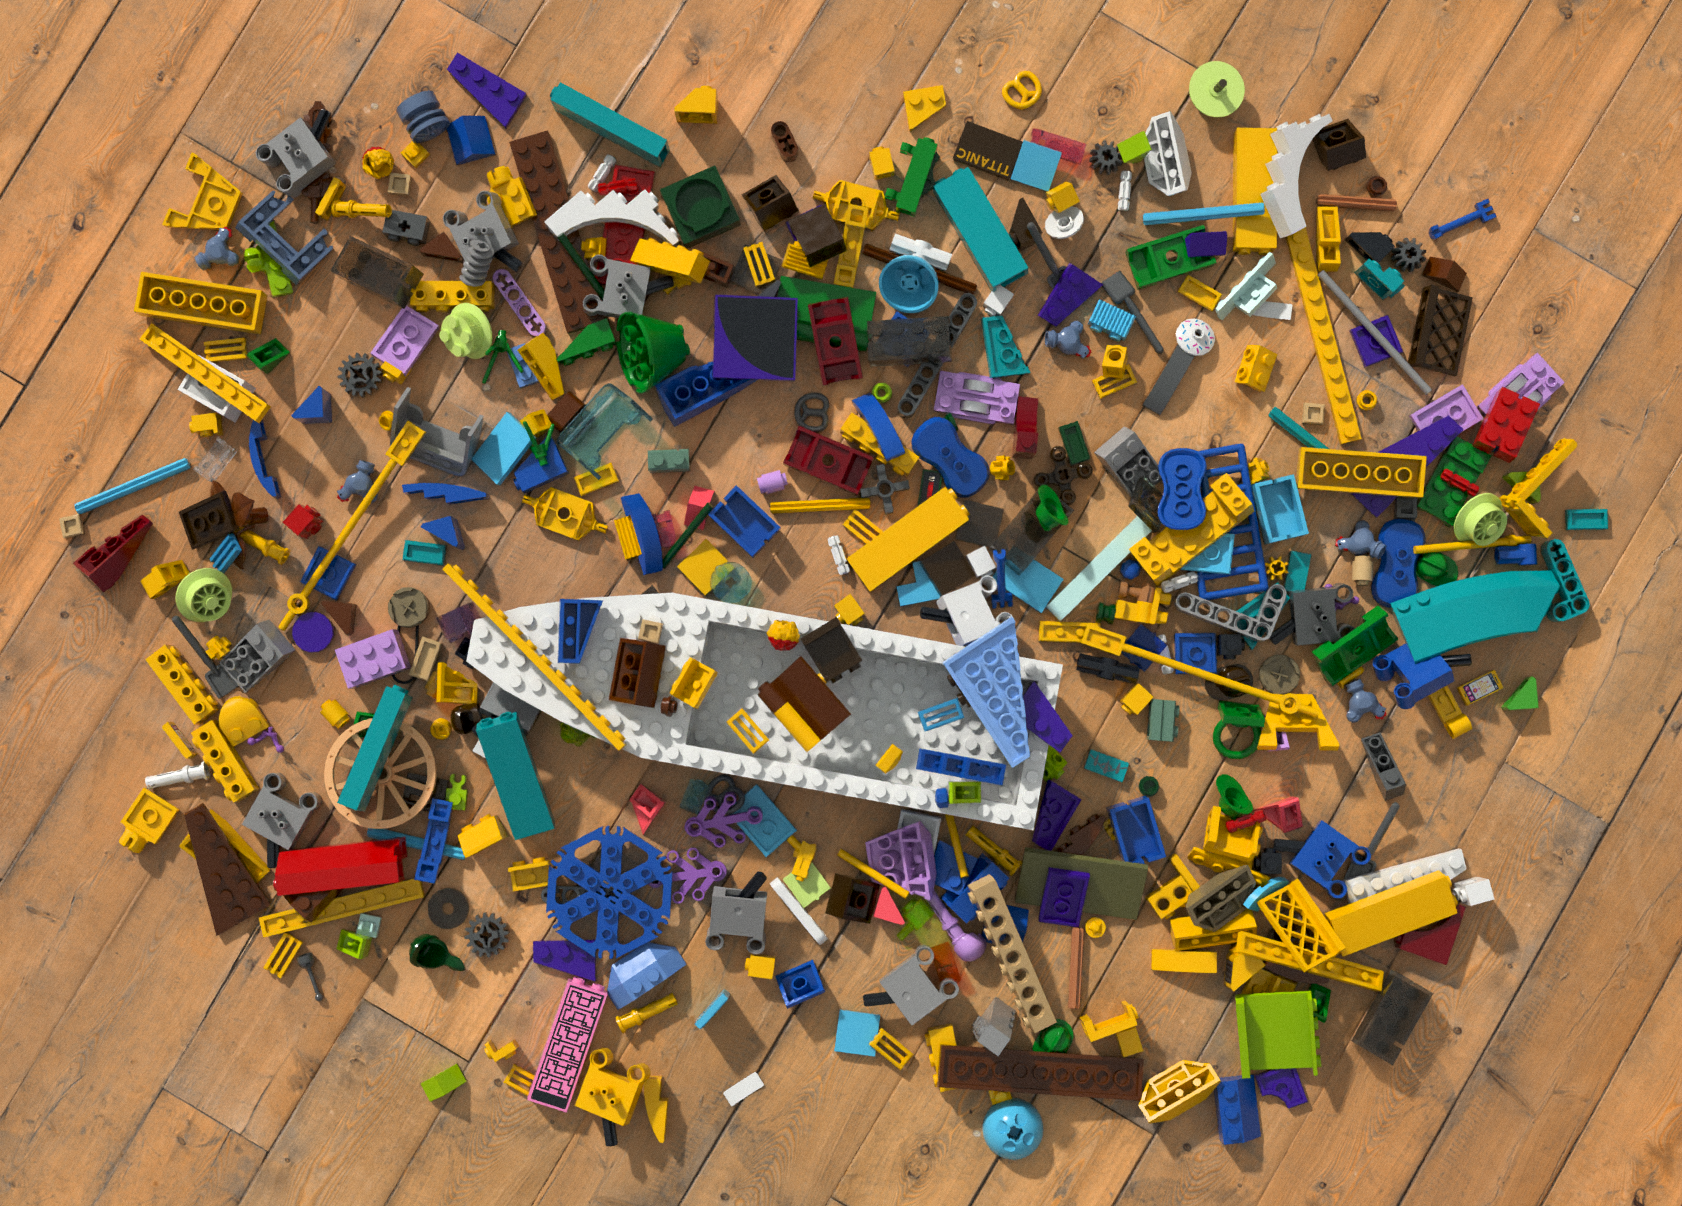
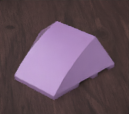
[865,821,937,901]

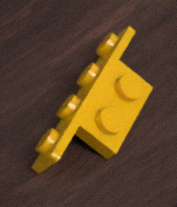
[1187,847,1270,888]

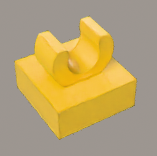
[401,141,430,168]
[581,237,606,260]

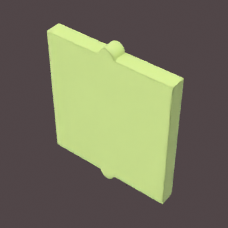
[783,862,831,908]

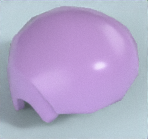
[954,932,987,962]

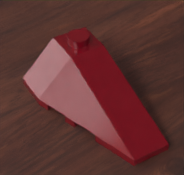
[73,515,153,593]

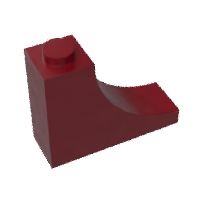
[1012,396,1038,459]
[1394,904,1466,965]

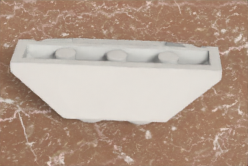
[1144,111,1192,196]

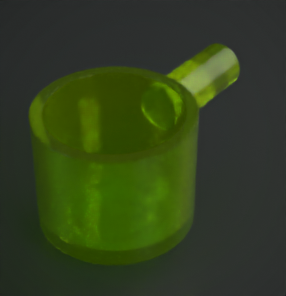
[897,898,935,941]

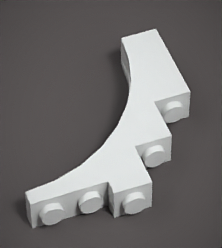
[1260,114,1332,238]
[544,190,680,247]

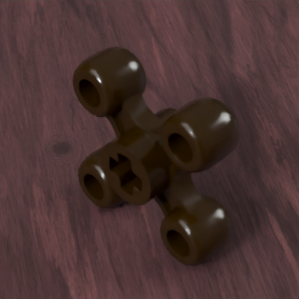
[1033,446,1093,506]

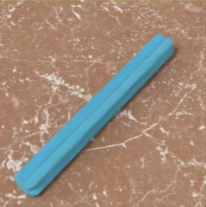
[367,828,465,860]

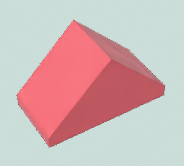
[684,486,714,530]
[873,886,905,925]

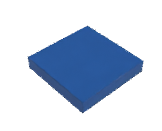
[300,546,356,601]
[1174,633,1217,674]

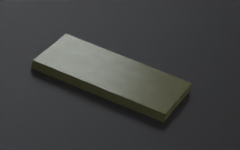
[1015,847,1148,920]

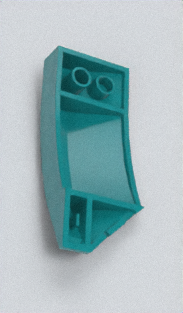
[1390,570,1560,664]

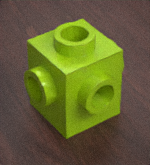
[1043,746,1068,782]

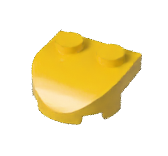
[219,696,269,747]

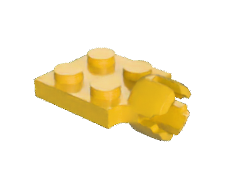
[487,166,537,228]
[119,788,180,853]

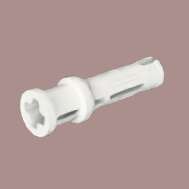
[145,762,211,789]

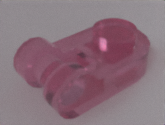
[652,510,676,548]

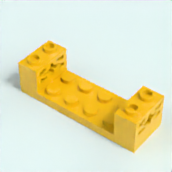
[1129,473,1255,587]

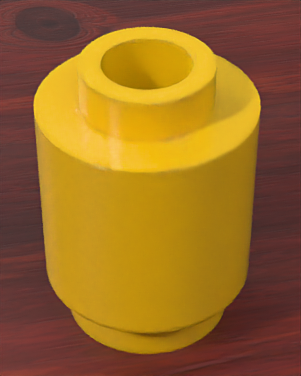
[320,699,351,730]

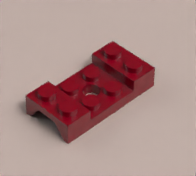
[808,297,863,386]
[783,426,874,496]

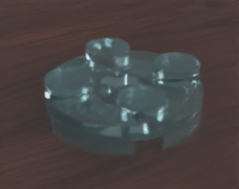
[710,562,752,603]

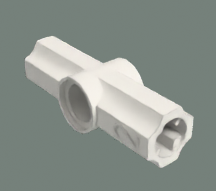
[889,234,952,271]

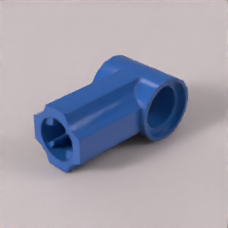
[1494,544,1537,566]

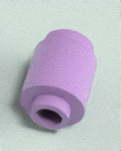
[757,470,788,494]

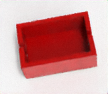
[1472,387,1540,463]

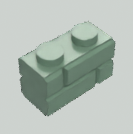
[648,449,691,473]
[1147,699,1179,742]

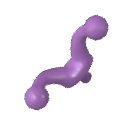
[1325,584,1359,611]
[247,727,284,753]

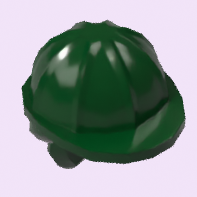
[409,934,466,971]

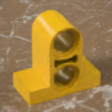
[140,560,190,599]

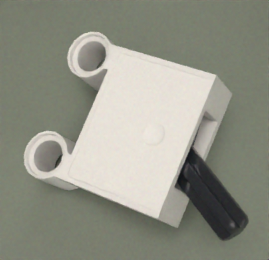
[920,576,1014,647]

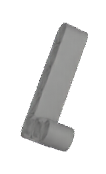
[1174,584,1287,642]

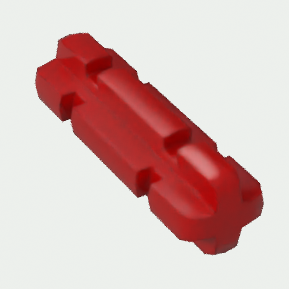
[598,178,638,195]
[1440,469,1479,497]
[1226,810,1266,833]

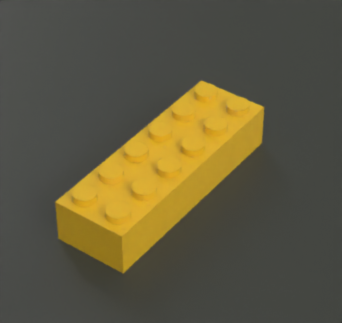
[134,272,268,335]
[1296,447,1427,498]

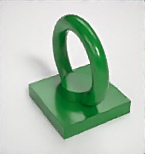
[1213,700,1265,759]

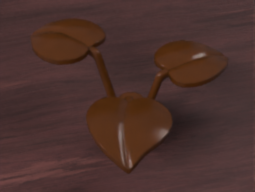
[210,481,269,569]

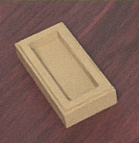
[409,636,442,681]

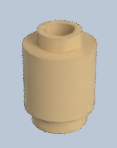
[1352,556,1373,586]

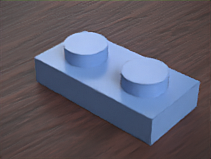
[507,343,539,389]

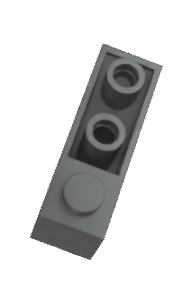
[1361,733,1406,801]

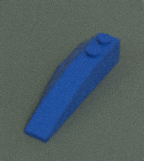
[655,362,759,427]

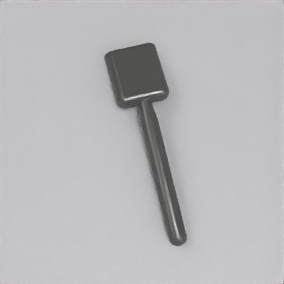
[1027,222,1067,289]
[1101,271,1164,354]
[172,616,239,699]
[1344,802,1400,879]

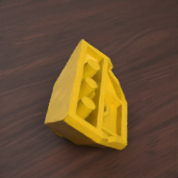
[1139,1060,1221,1124]

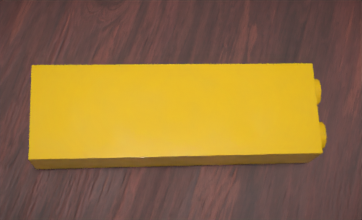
[1233,128,1277,255]
[846,487,970,592]
[1324,870,1458,957]

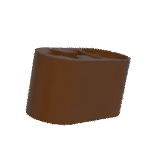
[771,121,798,162]
[547,391,586,433]

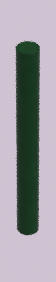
[557,233,605,301]
[662,502,714,569]

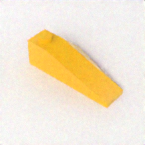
[179,809,270,882]

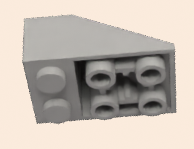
[1094,426,1162,502]
[219,619,295,693]

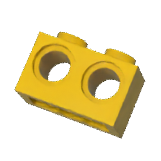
[1145,874,1192,919]

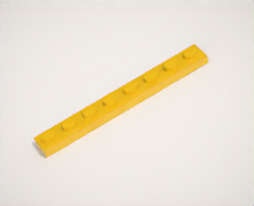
[140,323,271,423]
[259,879,425,938]
[1236,931,1384,992]

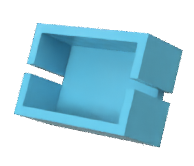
[1252,474,1309,545]

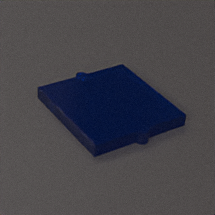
[1121,624,1167,672]

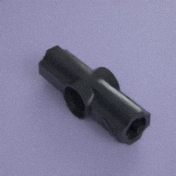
[1076,653,1140,684]

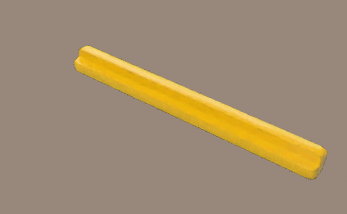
[770,498,870,514]

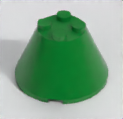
[616,312,690,393]

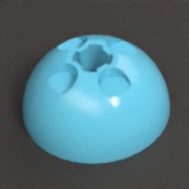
[879,255,939,313]
[982,1098,1043,1160]

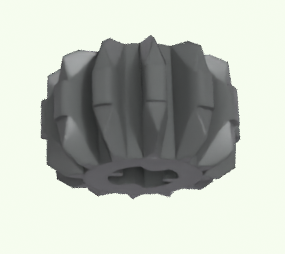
[1089,140,1123,175]
[1391,238,1426,272]

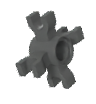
[860,464,910,515]

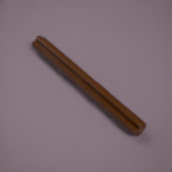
[863,244,977,295]

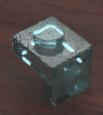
[679,779,709,815]

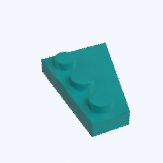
[981,316,1031,379]
[1236,582,1290,650]

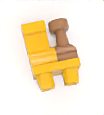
[1114,581,1172,625]

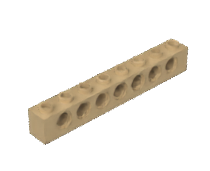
[967,874,1057,1033]

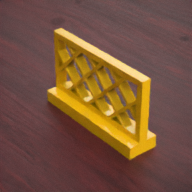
[1257,879,1346,973]

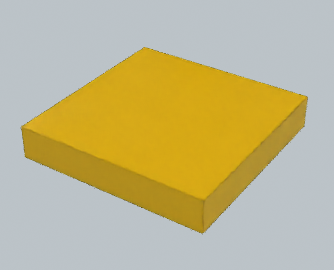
[677,539,734,596]

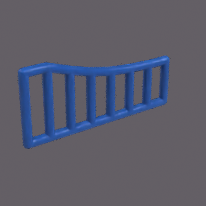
[1197,443,1269,600]

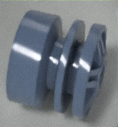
[396,90,450,143]

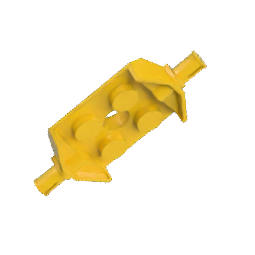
[812,180,900,232]
[522,487,608,541]

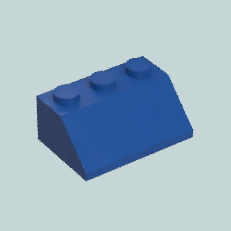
[1214,1074,1261,1145]

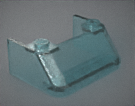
[557,383,653,480]

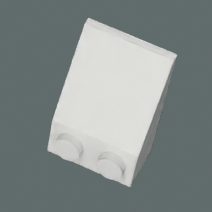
[178,355,256,423]

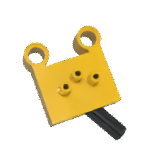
[575,1048,651,1147]

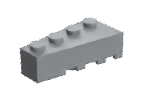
[972,997,1016,1056]

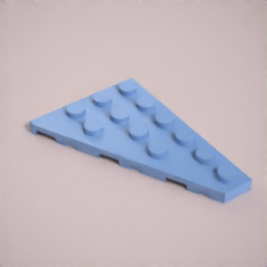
[942,617,1030,768]

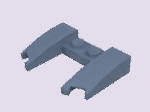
[235,191,333,285]

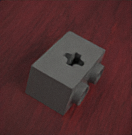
[382,210,430,246]

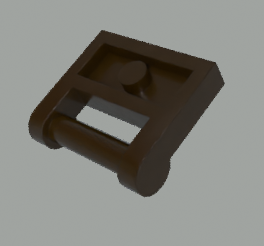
[400,772,449,812]

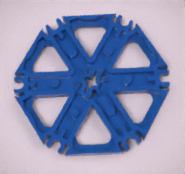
[546,826,673,959]

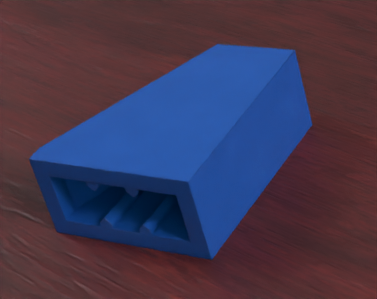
[513,436,569,493]

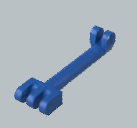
[1429,199,1497,240]
[991,549,1013,609]

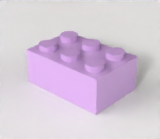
[335,629,411,689]

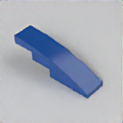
[402,483,489,505]
[916,748,1006,785]

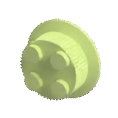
[439,303,492,359]

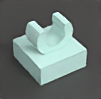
[356,913,382,938]

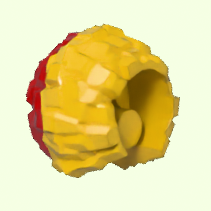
[362,147,394,179]
[766,620,800,651]

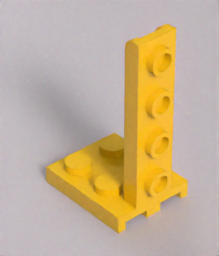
[1499,438,1577,539]

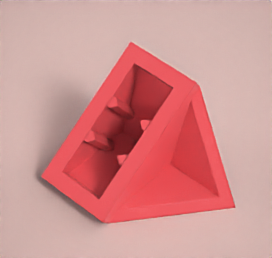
[629,784,666,835]
[1254,797,1303,833]

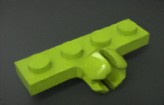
[244,221,293,298]

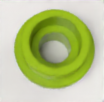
[872,383,892,403]

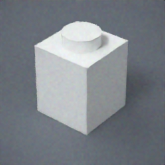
[983,285,1014,317]
[965,546,996,578]

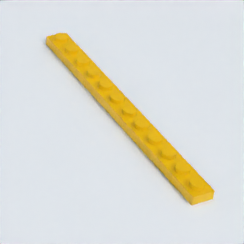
[1285,227,1362,445]
[442,563,627,751]

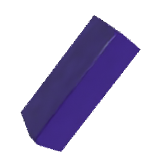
[1185,231,1227,258]

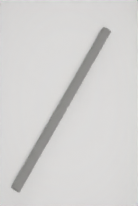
[1317,270,1432,395]

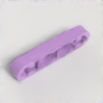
[493,269,546,337]

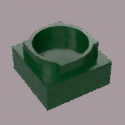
[660,165,741,249]

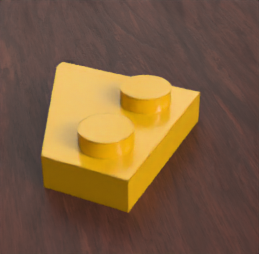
[903,85,946,131]
[436,662,478,704]

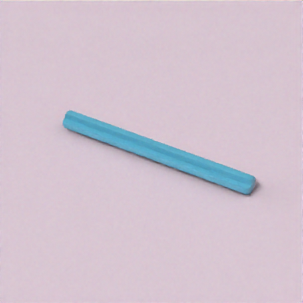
[1143,202,1265,225]
[74,458,190,514]

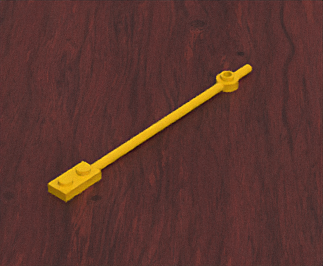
[278,420,426,631]
[1081,624,1320,718]

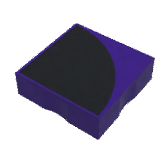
[712,295,798,382]

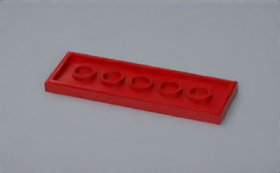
[595,165,655,286]

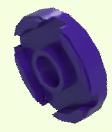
[292,612,334,653]

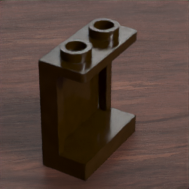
[788,204,847,267]
[800,617,863,684]

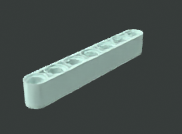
[1046,509,1159,621]

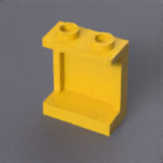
[1203,806,1263,863]
[1079,1001,1139,1042]

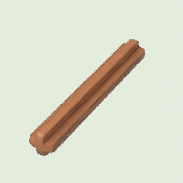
[1316,194,1397,211]
[1068,927,1084,1009]

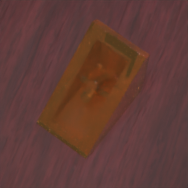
[930,941,961,986]

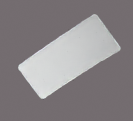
[1253,301,1293,320]
[723,1072,764,1106]

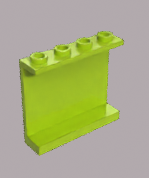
[1235,991,1321,1079]

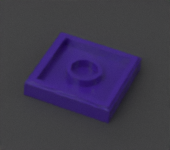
[1349,315,1403,368]

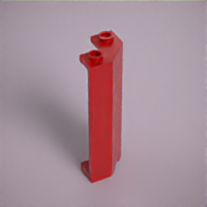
[273,836,408,896]

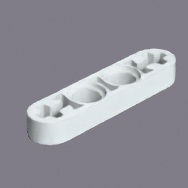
[769,877,828,945]

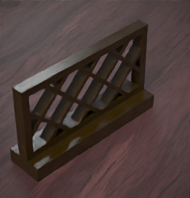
[1408,285,1473,376]

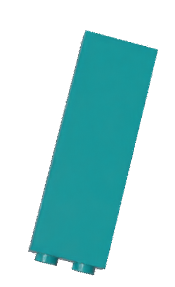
[550,82,670,168]
[933,167,1028,292]
[337,685,413,812]
[476,712,555,840]

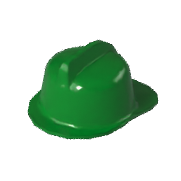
[1036,485,1069,531]
[1416,552,1458,586]
[1216,774,1253,820]
[1033,1019,1073,1053]

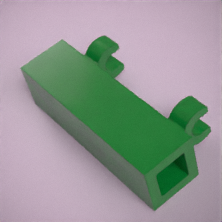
[885,137,938,217]

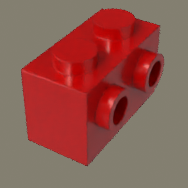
[283,504,323,539]

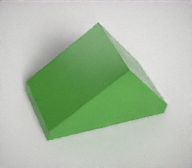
[1501,676,1539,710]

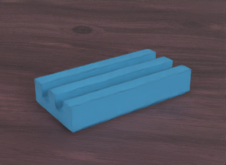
[210,534,242,573]
[918,698,964,732]

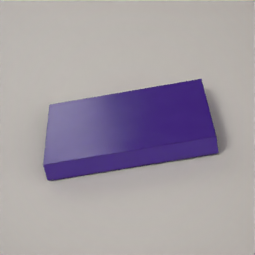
[1038,867,1090,928]

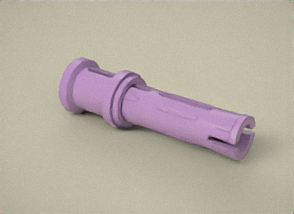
[924,890,967,945]

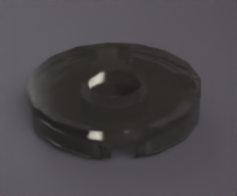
[428,888,469,929]

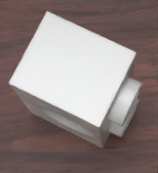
[1453,876,1494,906]

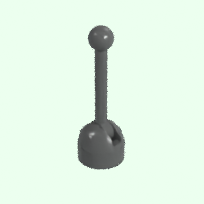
[296,952,323,1002]

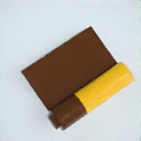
[757,656,851,752]

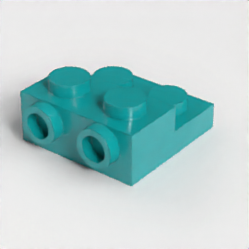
[1354,259,1405,300]

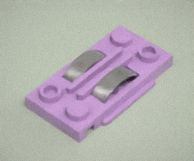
[1477,353,1565,416]
[933,371,1020,425]

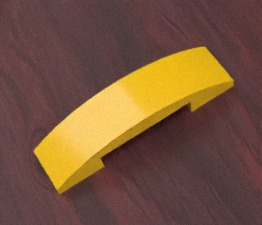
[833,204,869,288]

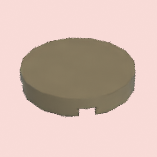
[388,587,429,628]
[1259,655,1300,694]

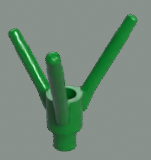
[482,330,524,384]
[523,421,555,466]

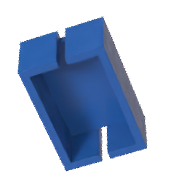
[708,485,781,558]
[1106,796,1166,864]
[940,853,1009,924]

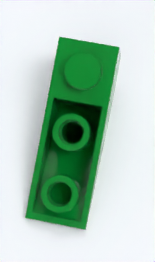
[557,318,616,366]

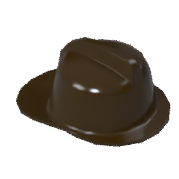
[1205,664,1253,701]

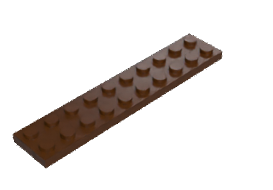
[509,130,605,334]
[937,1044,1144,1101]

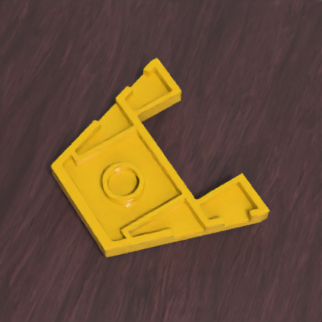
[162,152,243,230]
[1257,694,1339,751]

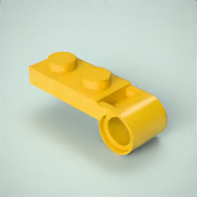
[1428,686,1472,739]

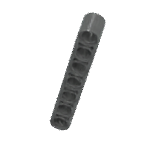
[897,293,977,418]

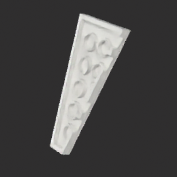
[1343,849,1466,904]

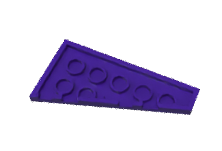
[1350,415,1464,518]

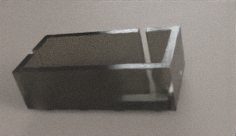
[331,236,424,309]
[867,316,952,367]
[988,490,1074,576]
[1351,970,1433,1065]

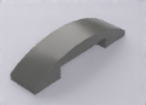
[1142,344,1194,415]

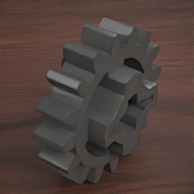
[337,353,383,397]
[464,912,510,957]

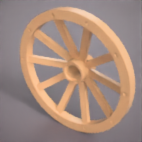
[324,718,437,829]

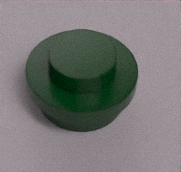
[1138,776,1159,797]

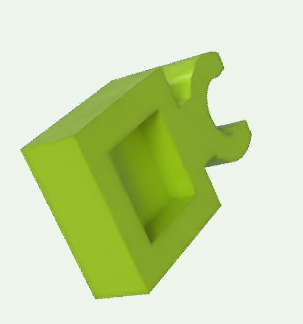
[445,774,468,810]

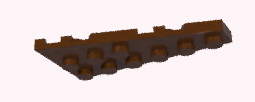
[184,803,271,936]

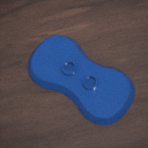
[911,417,990,498]
[1158,448,1207,530]
[1371,519,1426,608]

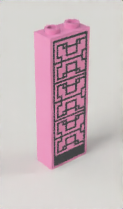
[527,977,608,1113]

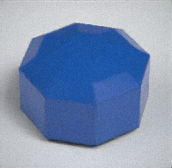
[1120,559,1141,580]
[935,788,949,808]

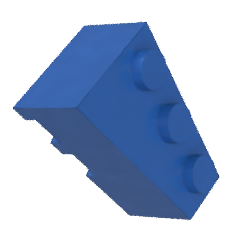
[557,599,603,664]

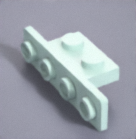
[1216,252,1277,320]

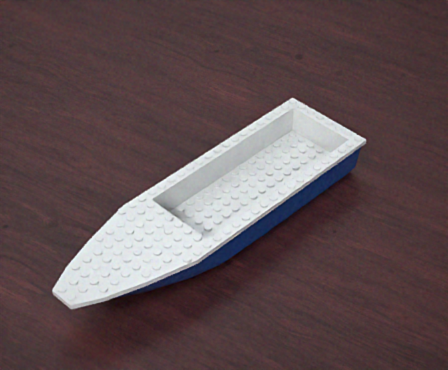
[466,593,1063,830]

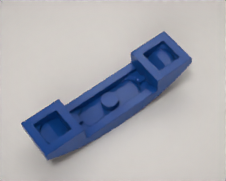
[852,393,905,461]
[249,420,281,499]
[621,493,663,575]
[414,798,453,884]

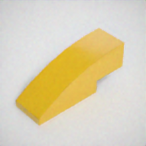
[1316,207,1341,272]
[1151,949,1217,973]
[644,1076,669,1143]

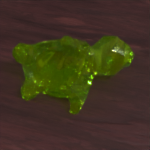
[559,722,596,747]

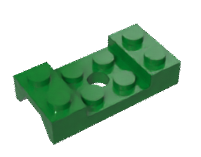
[1125,225,1217,290]
[1417,436,1492,527]
[1312,605,1398,686]

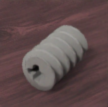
[459,239,494,287]

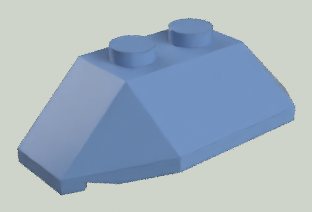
[607,942,686,1010]

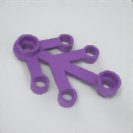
[684,792,763,848]
[649,847,727,904]

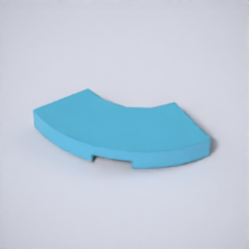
[1243,877,1289,912]

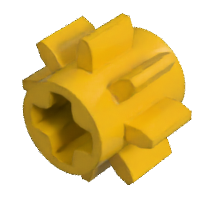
[990,455,1015,480]
[1265,556,1289,581]
[205,635,232,661]

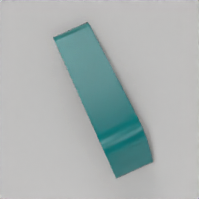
[1540,539,1590,622]

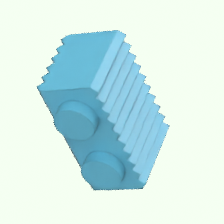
[1087,299,1136,342]

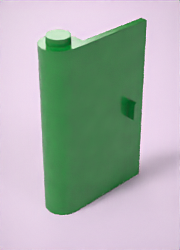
[778,276,876,352]

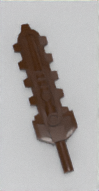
[301,101,333,224]

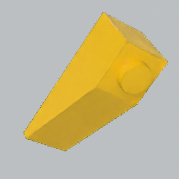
[517,333,564,400]

